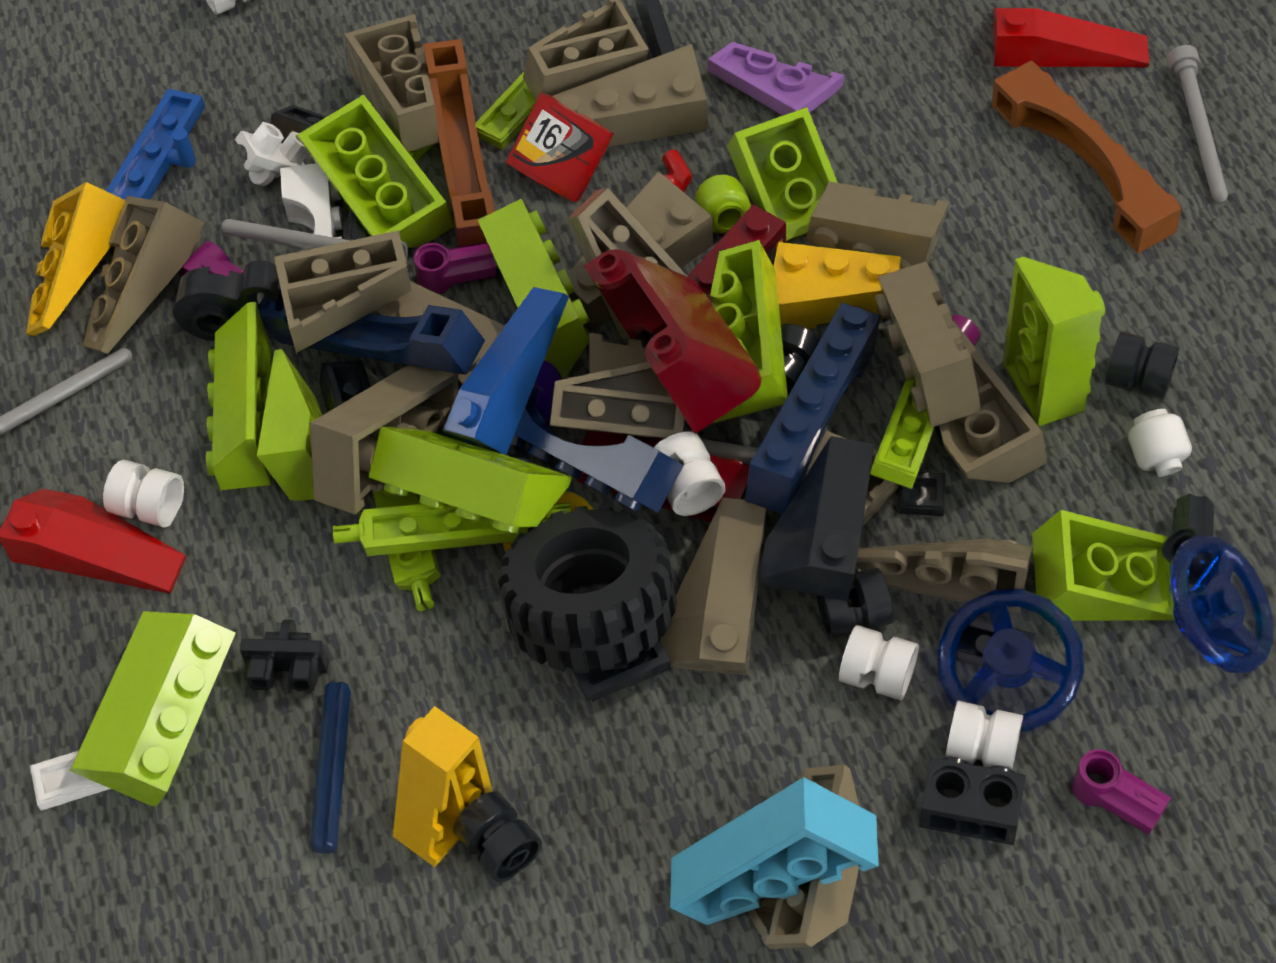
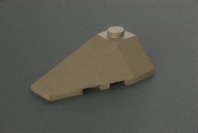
[83,196,204,354]
[660,498,767,675]
[855,538,1032,614]

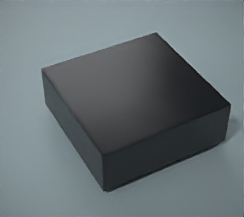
[900,472,945,516]

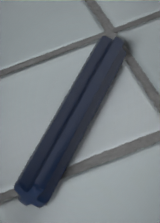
[310,682,351,853]

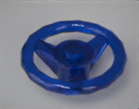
[1169,535,1274,673]
[937,589,1085,732]

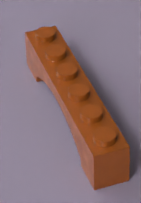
[423,39,495,247]
[991,60,1182,253]

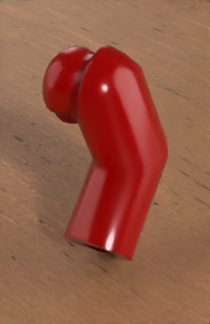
[662,150,693,192]

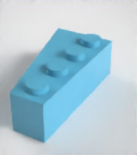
[670,777,879,925]

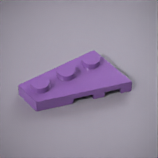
[707,42,845,115]

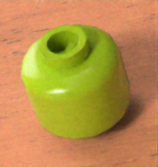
[695,174,751,234]

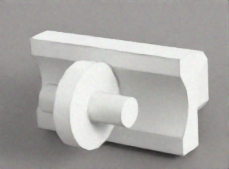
[235,122,309,186]

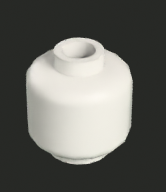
[1128,409,1192,477]

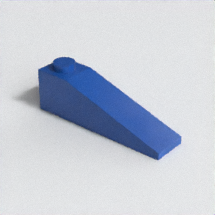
[441,287,569,455]

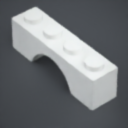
[280,163,343,251]

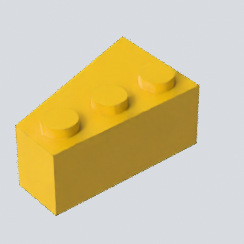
[773,242,901,329]
[393,706,493,867]

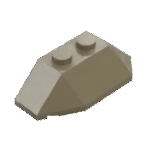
[747,764,859,949]

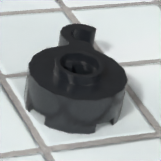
[173,260,280,341]

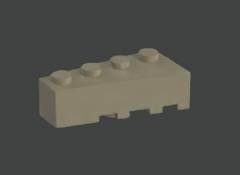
[310,365,459,515]

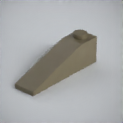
[939,321,1047,483]

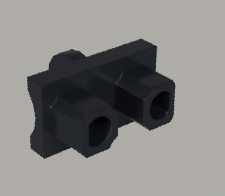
[240,619,329,691]

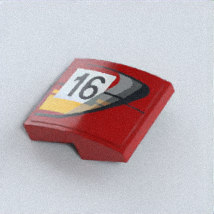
[506,93,614,203]

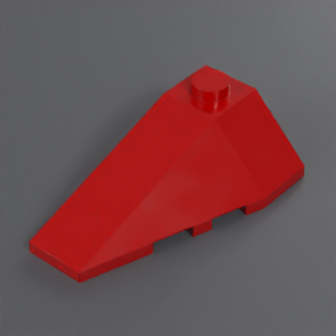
[992,8,1149,67]
[0,489,186,594]

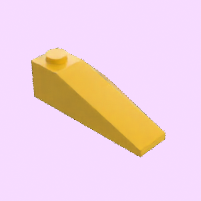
[26,182,125,336]

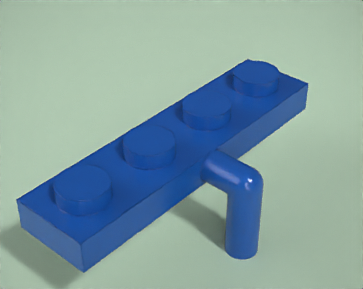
[106,88,205,200]

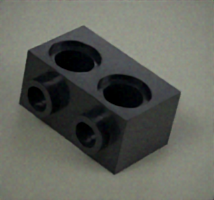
[919,757,1026,845]

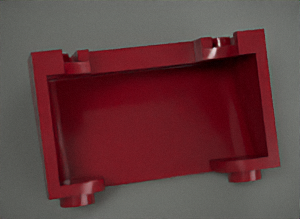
[584,249,762,434]

